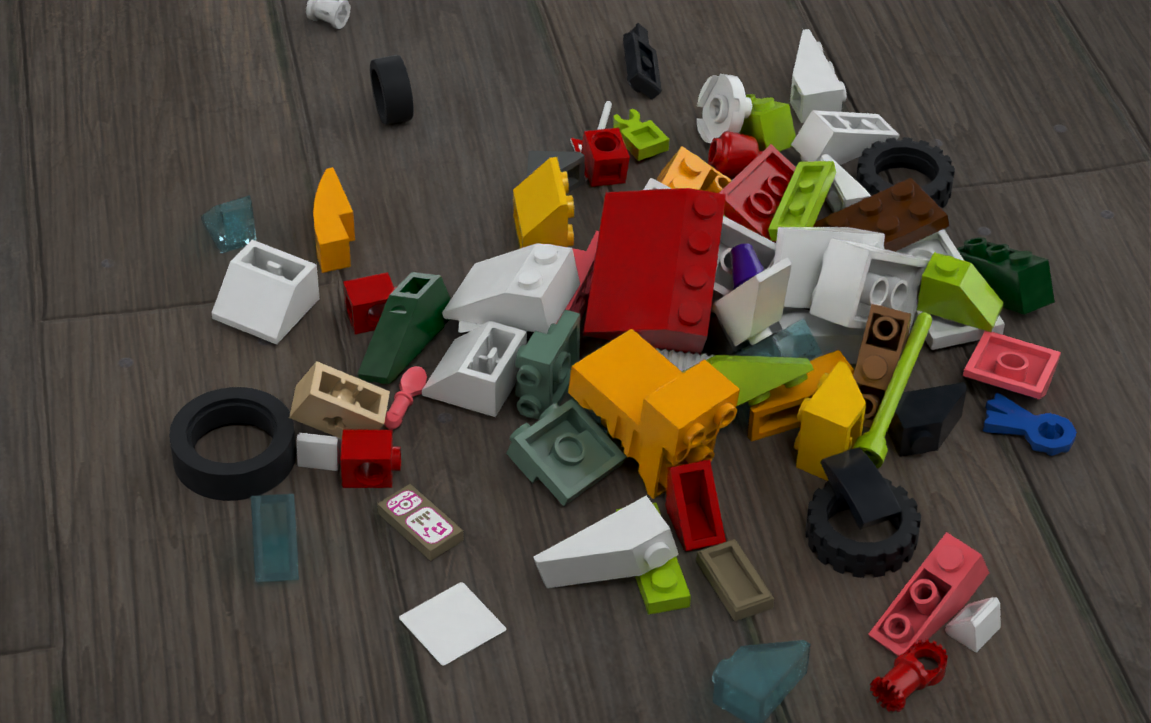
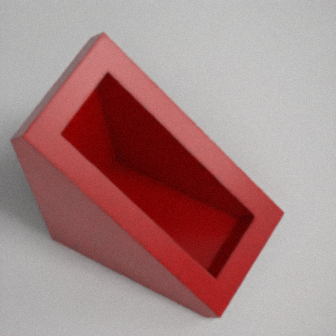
[666,459,726,551]

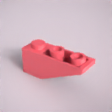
[868,532,989,656]

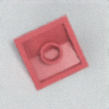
[963,331,1061,399]

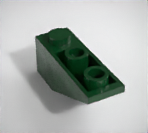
[956,237,1055,315]
[357,272,451,384]

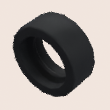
[370,55,414,125]

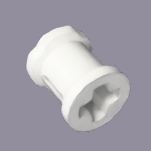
[306,0,351,29]

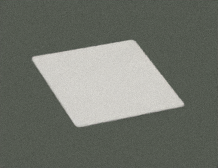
[399,582,506,666]

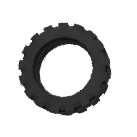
[856,137,955,208]
[805,478,921,578]

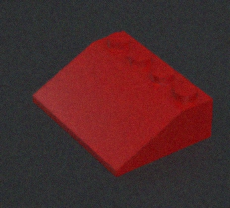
[583,188,726,355]

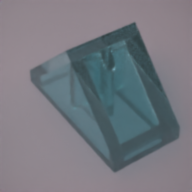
[201,195,256,254]
[251,493,299,582]

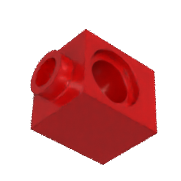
[581,128,630,187]
[343,272,398,335]
[340,430,401,488]

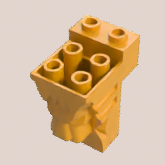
[568,328,740,499]

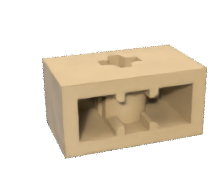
[289,361,390,439]

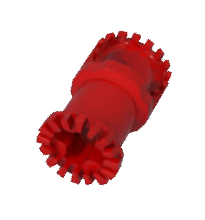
[870,639,948,712]

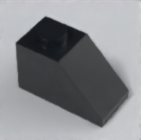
[887,382,967,457]

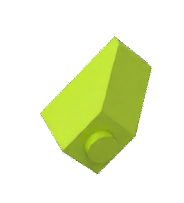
[917,252,1003,332]

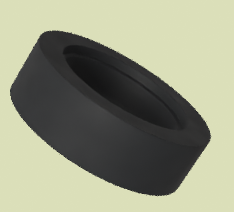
[169,387,296,501]

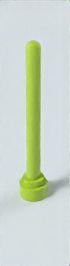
[853,312,932,469]

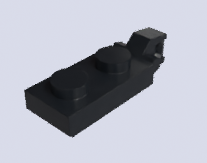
[623,23,662,100]

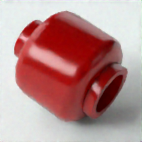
[708,131,763,179]

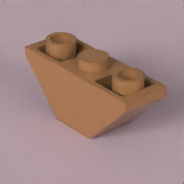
[853,304,912,428]

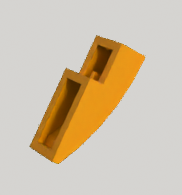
[313,167,355,273]
[748,350,854,442]

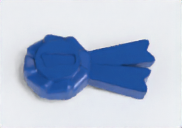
[983,393,1077,456]

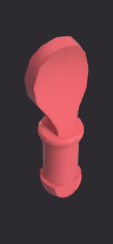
[384,366,427,430]

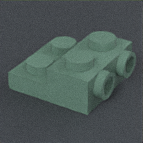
[515,310,580,420]
[506,398,627,506]

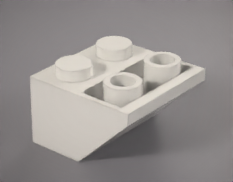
[212,240,320,345]
[422,321,527,417]

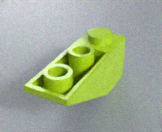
[739,94,796,152]
[682,355,814,406]

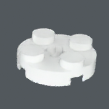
[697,74,752,143]

